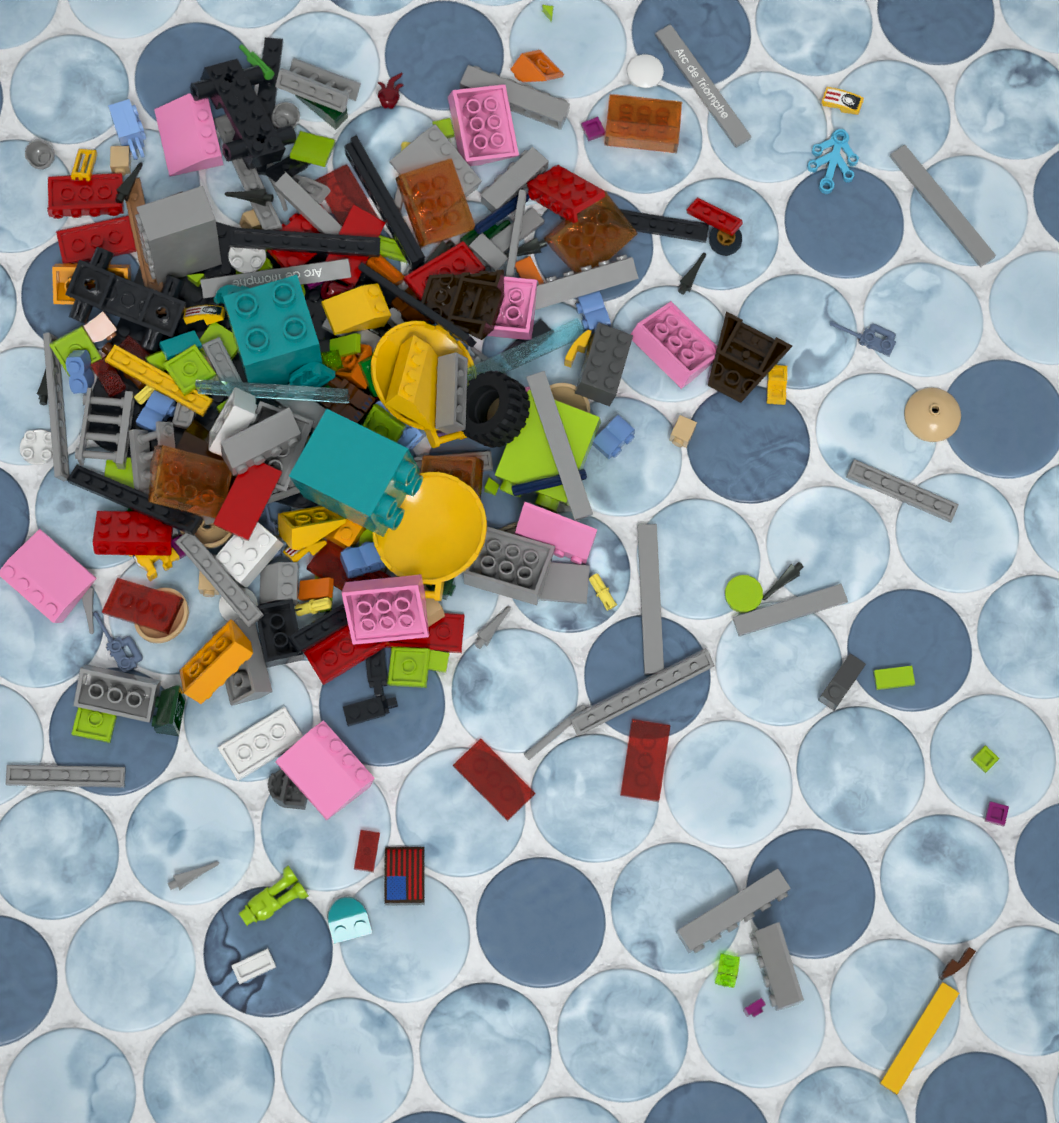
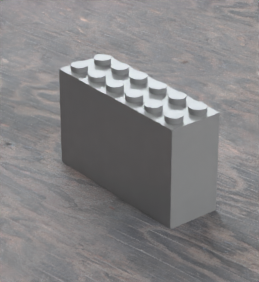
[135,186,222,285]

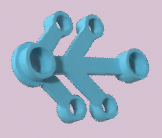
[807,129,859,194]

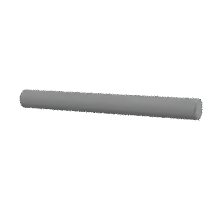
[524,705,587,760]

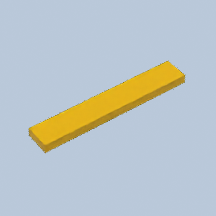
[105,345,213,416]
[879,982,959,1095]

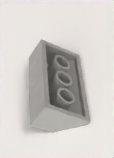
[220,407,301,476]
[212,619,273,706]
[73,664,161,723]
[751,922,804,1011]

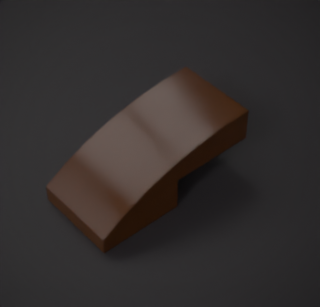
[939,947,976,980]

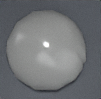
[271,102,300,129]
[25,139,55,170]

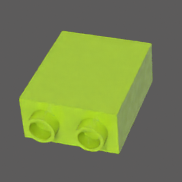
[495,390,601,512]

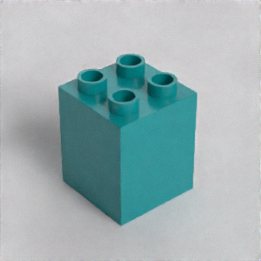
[223,275,322,396]
[289,409,423,537]

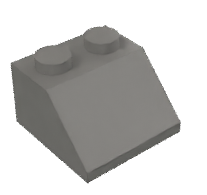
[259,562,299,606]

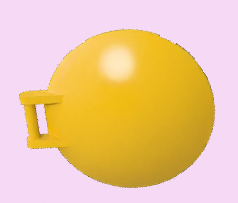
[371,321,477,448]
[373,472,487,601]

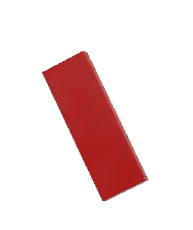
[687,197,743,236]

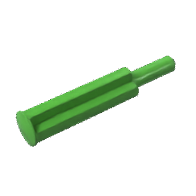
[239,44,274,80]

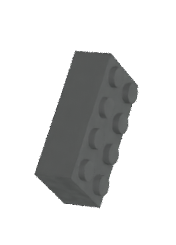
[575,322,633,407]

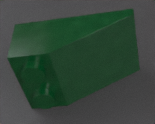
[152,685,186,736]

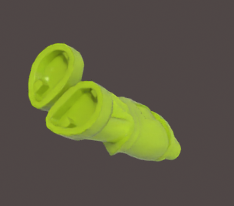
[238,866,309,926]

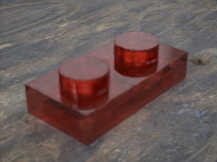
[91,356,126,397]
[354,830,380,873]

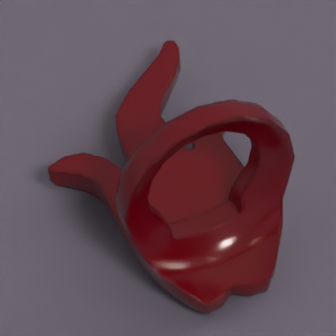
[377,73,404,109]
[321,280,354,300]

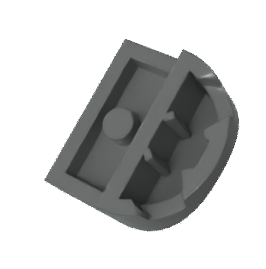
[268,769,307,810]

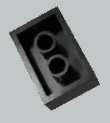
[257,599,305,668]

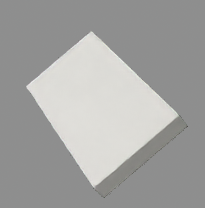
[217,706,303,781]

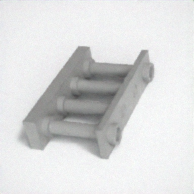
[275,58,361,113]
[75,388,135,470]
[128,421,181,499]

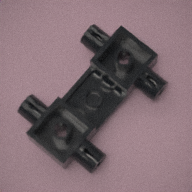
[190,59,296,170]
[65,247,187,352]

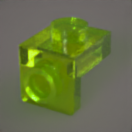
[321,350,344,371]
[715,953,740,988]

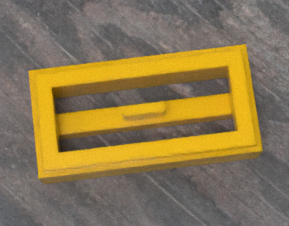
[71,149,97,181]

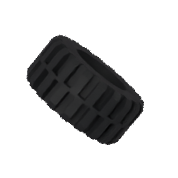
[462,371,530,448]

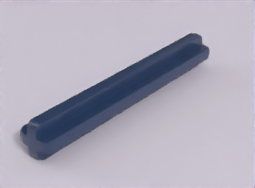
[474,194,530,234]
[512,469,587,496]

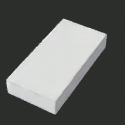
[231,949,276,984]

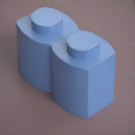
[575,291,611,334]
[66,350,94,394]
[136,390,176,432]
[592,415,635,459]
[340,542,384,578]

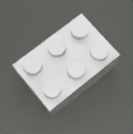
[209,387,257,456]
[214,522,284,588]

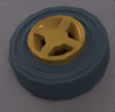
[709,227,742,256]

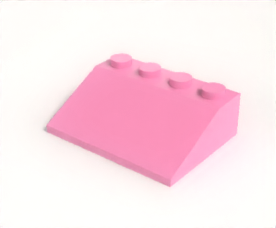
[448,84,519,167]
[154,93,224,177]
[463,272,537,340]
[631,302,717,389]
[515,502,597,565]
[0,529,97,623]
[342,575,429,644]
[276,720,375,820]

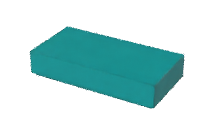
[159,330,202,360]

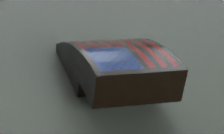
[384,847,425,906]

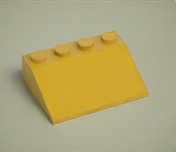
[385,335,438,431]

